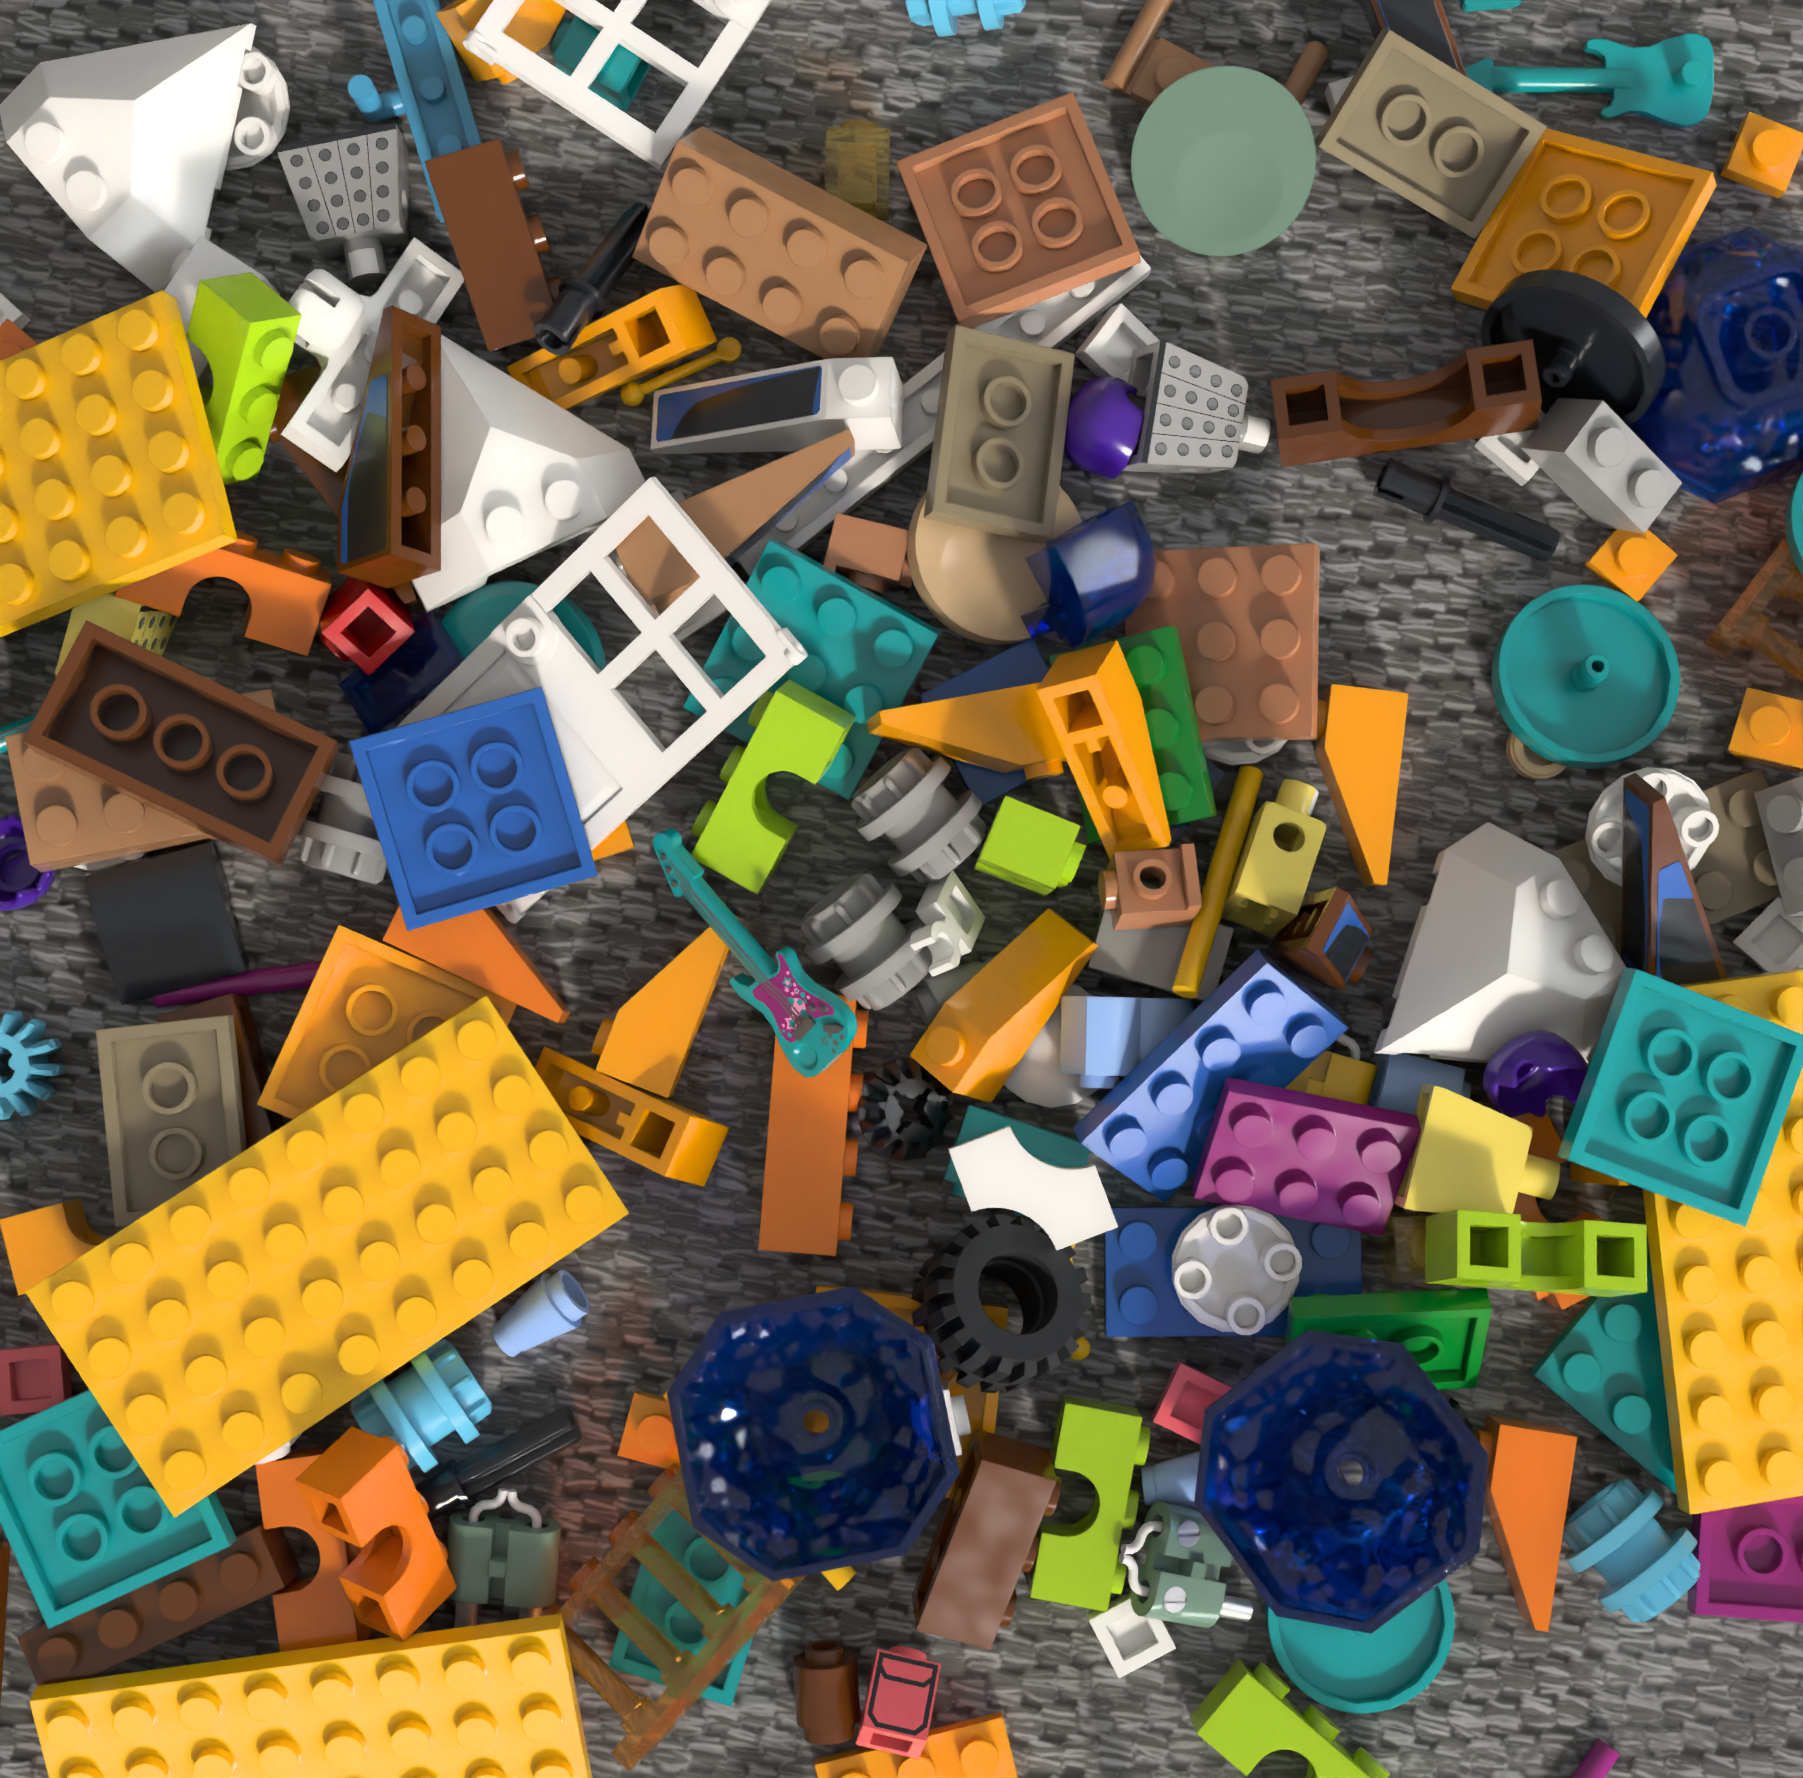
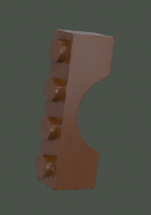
[1271,339,1542,467]
[17,1519,301,1685]

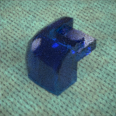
[1020,499,1158,651]

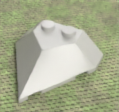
[0,23,256,293]
[411,334,645,612]
[1374,822,1627,1063]

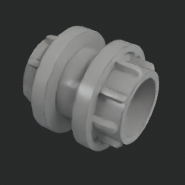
[851,747,986,884]
[297,753,387,885]
[801,873,932,1011]

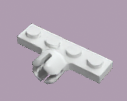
[281,237,464,473]

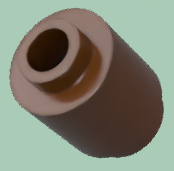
[793,1640,861,1745]

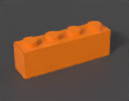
[758,995,869,1256]

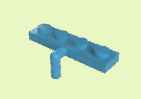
[348,0,482,223]

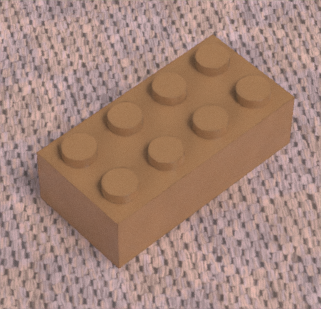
[632,126,927,359]
[5,689,277,872]

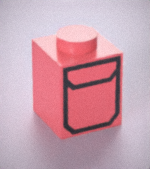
[855,1646,941,1759]

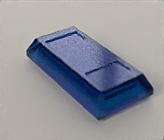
[339,610,465,735]

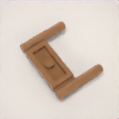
[1102,0,1328,108]

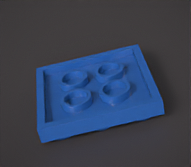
[349,686,598,931]

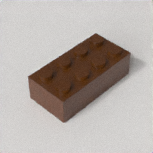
[23,620,339,868]

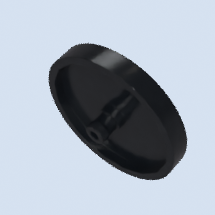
[1481,269,1666,426]

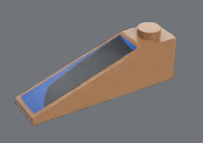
[615,428,855,616]

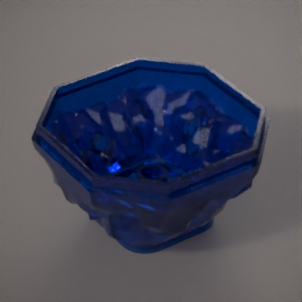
[1628,226,1803,504]
[667,1286,960,1581]
[1194,1330,1489,1634]

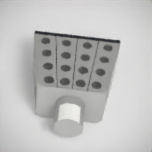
[276,123,410,286]
[1122,341,1270,474]

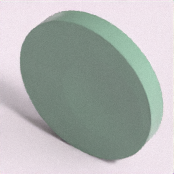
[1131,66,1316,257]

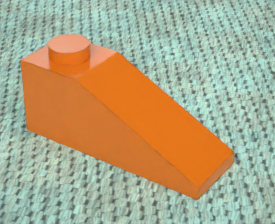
[383,905,570,1023]
[1470,1415,1577,1632]

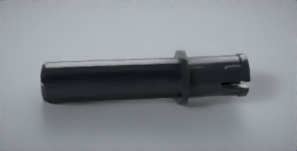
[533,203,650,356]
[1373,457,1560,561]
[415,1407,582,1521]

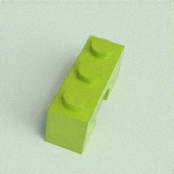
[186,272,302,485]
[691,679,857,894]
[974,795,1086,897]
[1425,1209,1647,1297]
[1027,1394,1150,1612]
[1190,1658,1390,1778]

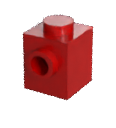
[320,577,415,675]

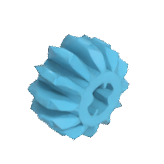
[0,1010,67,1120]

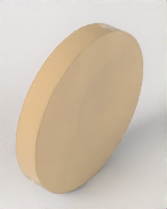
[907,485,1088,645]

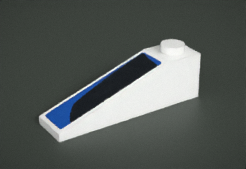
[650,357,904,454]

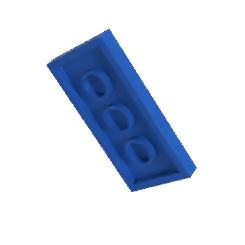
[1073,949,1348,1202]
[1104,1206,1362,1337]

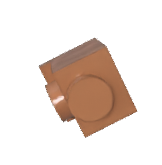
[823,513,913,595]
[1098,843,1202,931]

